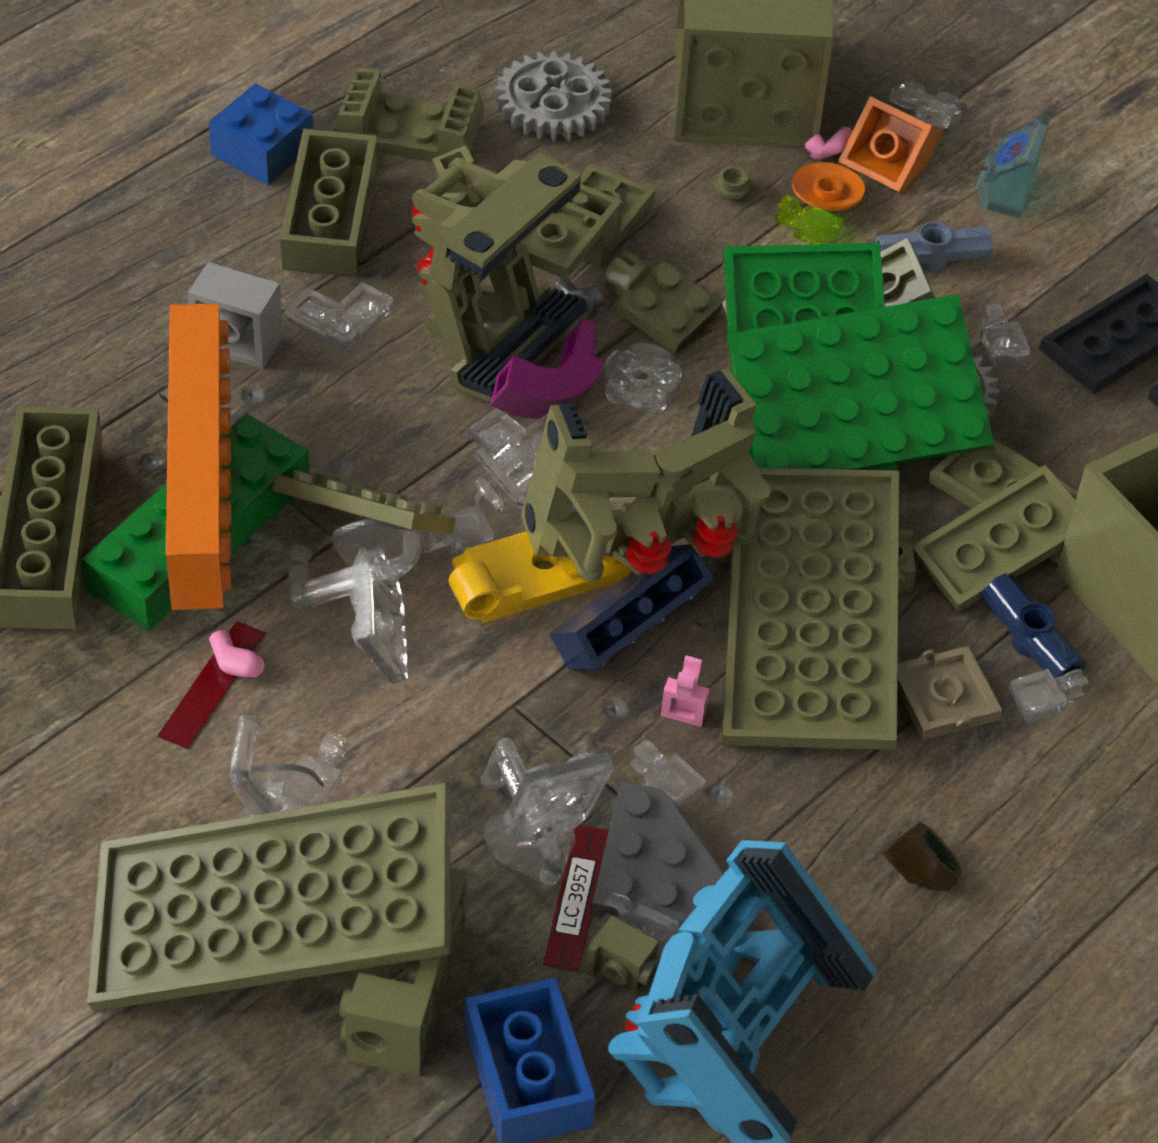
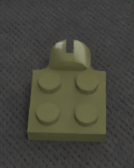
[602,250,722,355]

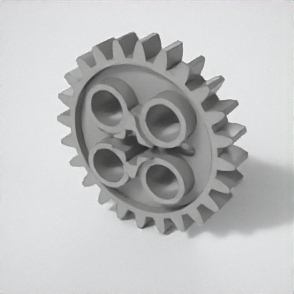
[495,51,612,141]

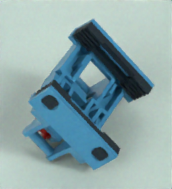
[608,840,878,1143]

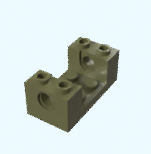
[339,868,467,1077]

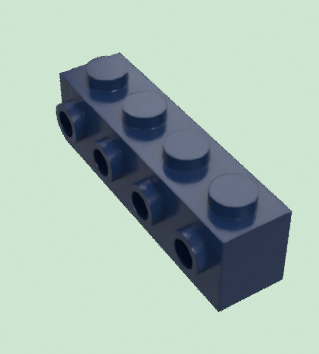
[549,544,714,672]

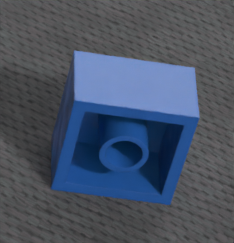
[209,83,313,185]

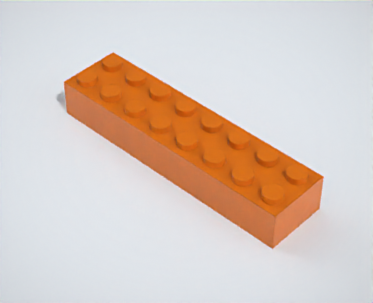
[166,303,232,610]

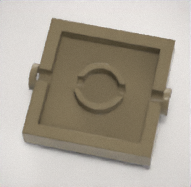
[897,646,1003,741]

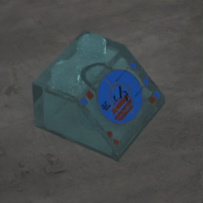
[975,116,1050,219]

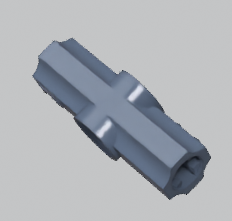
[875,222,992,272]

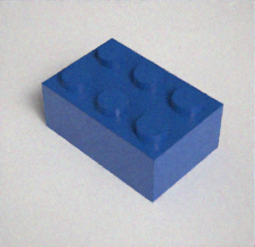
[464,977,596,1143]

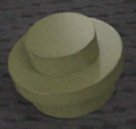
[715,166,752,199]

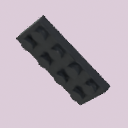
[1039,274,1158,394]

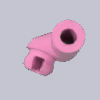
[805,127,853,160]
[209,630,265,678]

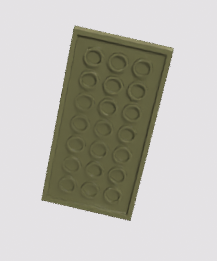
[723,468,899,750]
[87,783,451,1012]

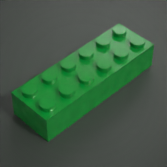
[81,413,309,631]

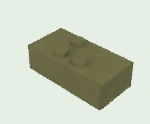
[280,129,378,277]

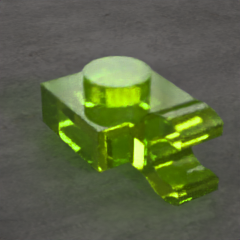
[775,195,844,244]

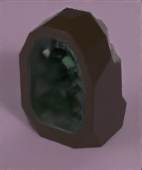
[883,822,962,891]

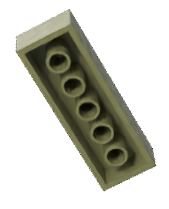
[0,406,103,630]

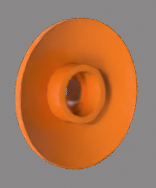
[792,162,865,211]

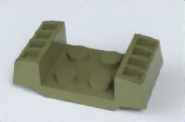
[334,68,484,162]

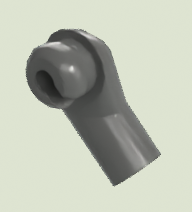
[554,279,604,312]

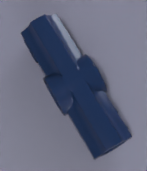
[982,573,1086,687]

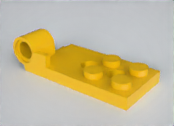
[448,531,633,624]

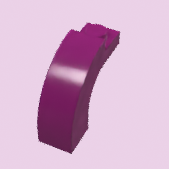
[490,318,604,418]

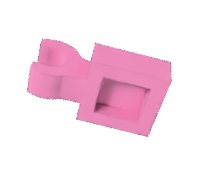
[661,655,710,727]

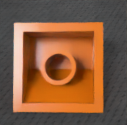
[838,96,943,193]

